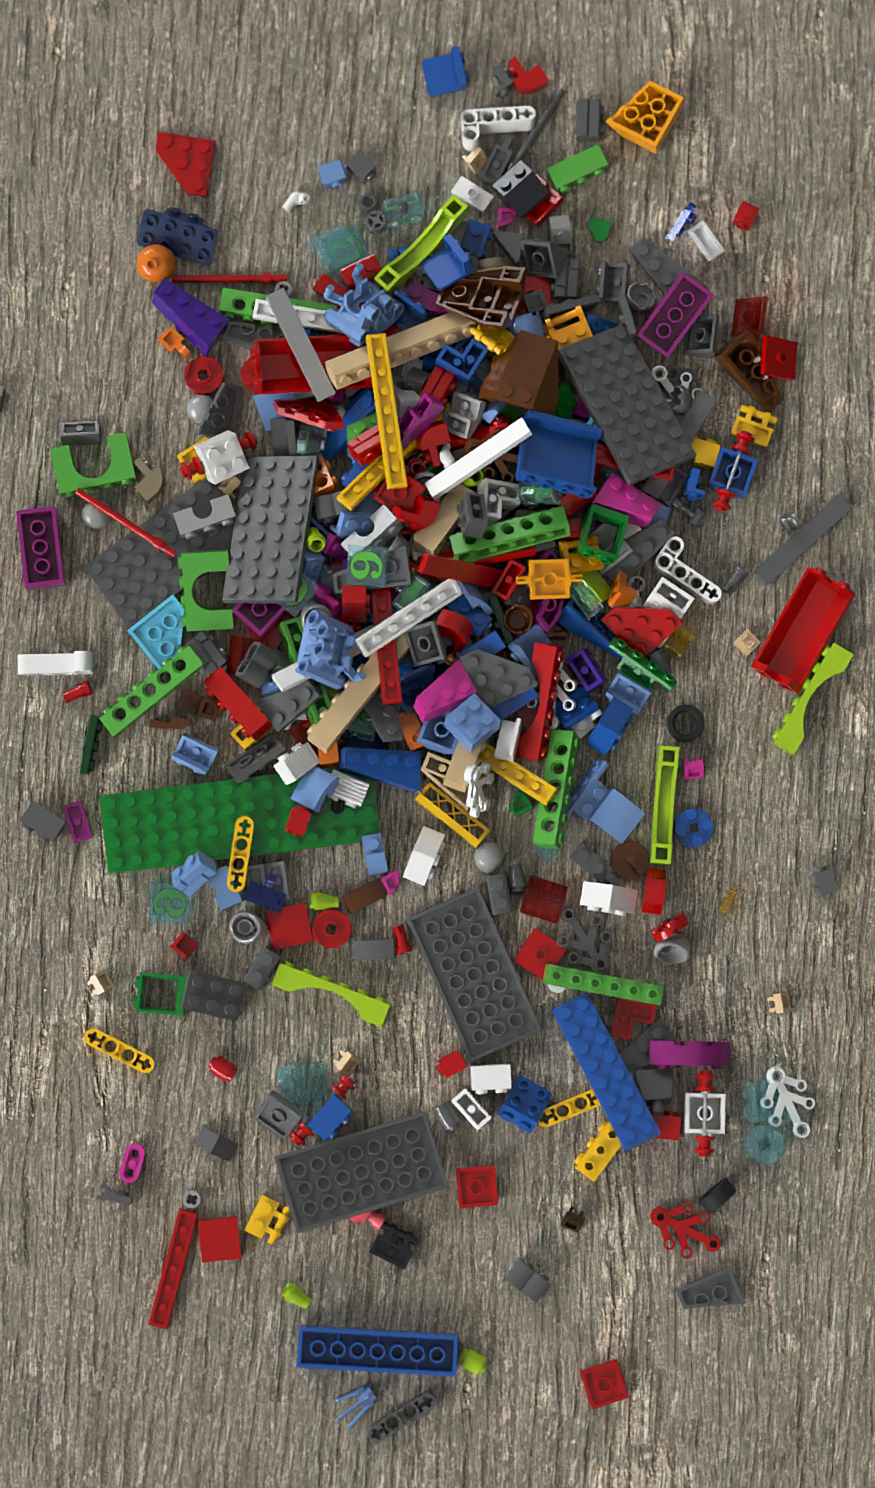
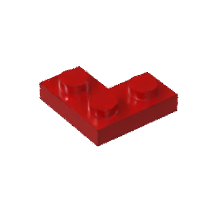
[611,998,656,1040]

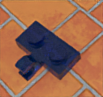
[666,202,697,242]
[243,873,287,913]

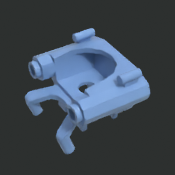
[323,263,405,348]
[295,610,366,690]

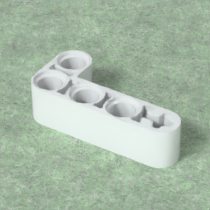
[461,106,536,151]
[654,537,722,605]
[18,651,94,676]

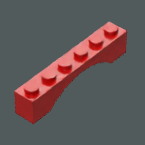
[516,642,564,762]

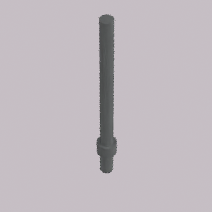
[504,88,565,175]

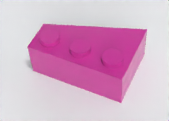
[591,473,661,528]
[414,659,477,723]

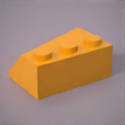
[605,81,684,154]

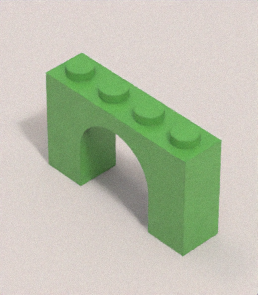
[50,432,137,499]
[178,549,234,631]

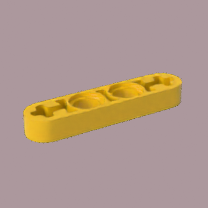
[226,816,254,892]
[84,1028,155,1073]
[538,1089,600,1127]

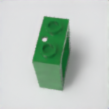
[576,504,629,564]
[133,972,187,1016]

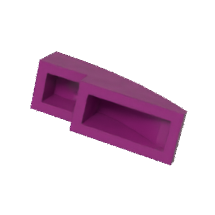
[399,393,444,448]

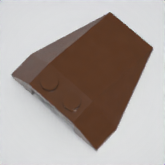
[435,266,526,329]
[478,330,559,416]

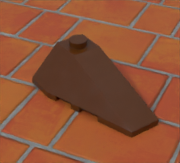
[713,329,782,413]

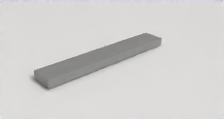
[265,288,336,402]

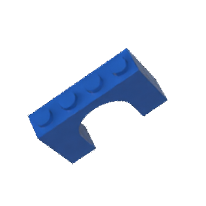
[457,630,539,721]

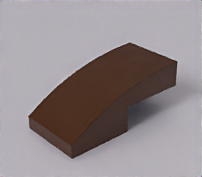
[176,690,220,722]
[149,716,192,730]
[342,878,388,914]

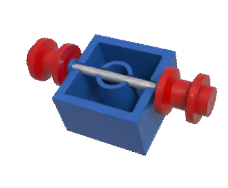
[707,431,758,513]
[290,1075,355,1146]

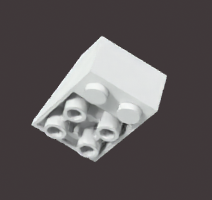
[642,577,695,648]

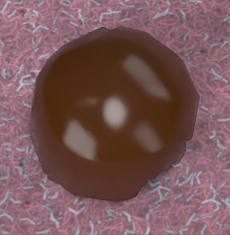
[503,604,534,635]

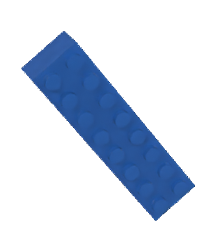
[552,992,660,1153]
[297,1325,458,1376]

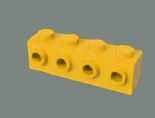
[574,1121,621,1182]

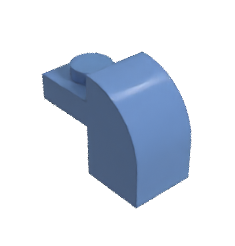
[361,833,388,876]

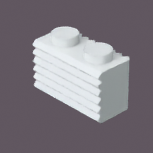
[274,742,319,785]
[327,770,370,809]
[451,1088,491,1131]

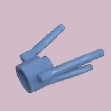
[336,1386,377,1428]

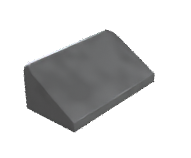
[60,420,100,446]

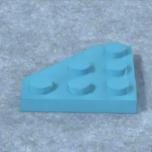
[127,595,185,676]

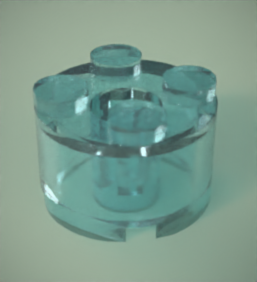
[742,1123,785,1164]

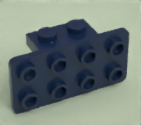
[137,207,218,266]

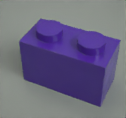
[566,648,609,692]

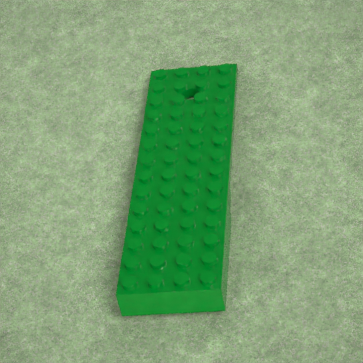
[99,766,380,875]

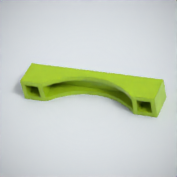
[374,194,470,296]
[772,643,854,755]
[649,745,679,865]
[272,961,390,1027]

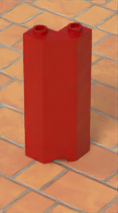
[250,334,373,395]
[751,567,855,694]

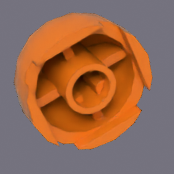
[137,244,176,283]

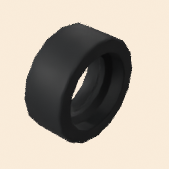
[667,704,705,742]
[698,1178,736,1214]

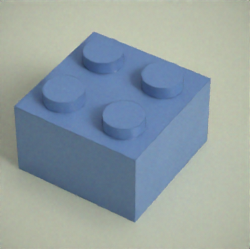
[444,693,501,753]

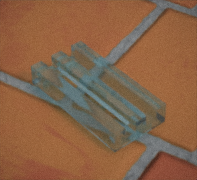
[570,578,604,620]

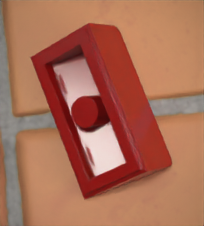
[491,559,528,602]

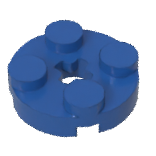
[674,808,713,847]

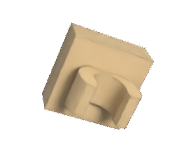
[463,146,488,174]
[217,476,241,499]
[733,629,761,657]
[87,970,115,994]
[767,992,792,1014]
[333,1050,360,1076]

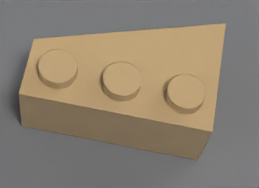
[421,752,482,811]

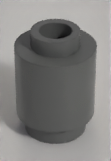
[434,1101,461,1132]

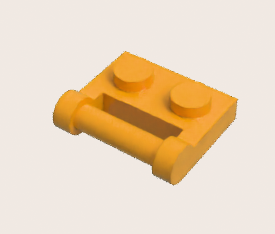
[545,305,593,349]
[558,535,605,575]

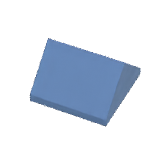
[417,712,458,755]

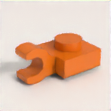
[157,326,192,360]

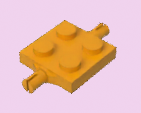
[516,559,583,600]

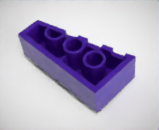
[152,278,229,357]

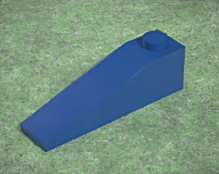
[318,388,376,462]
[557,590,623,659]

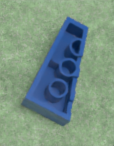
[339,747,421,793]

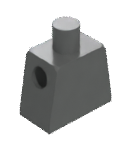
[635,1068,673,1116]

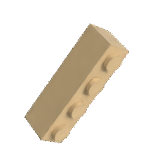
[413,484,475,555]
[443,741,488,793]

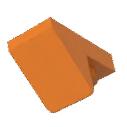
[608,570,639,607]
[318,742,339,769]

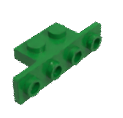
[608,637,678,691]

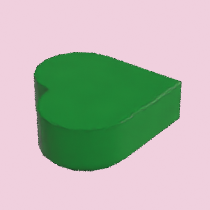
[588,218,612,243]
[509,790,534,816]

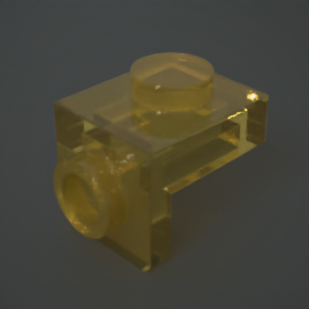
[664,625,696,659]

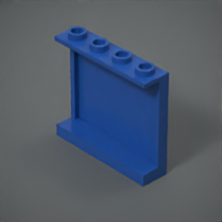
[516,410,602,498]

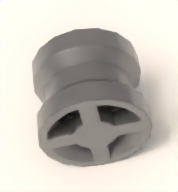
[367,211,386,234]
[779,511,802,535]

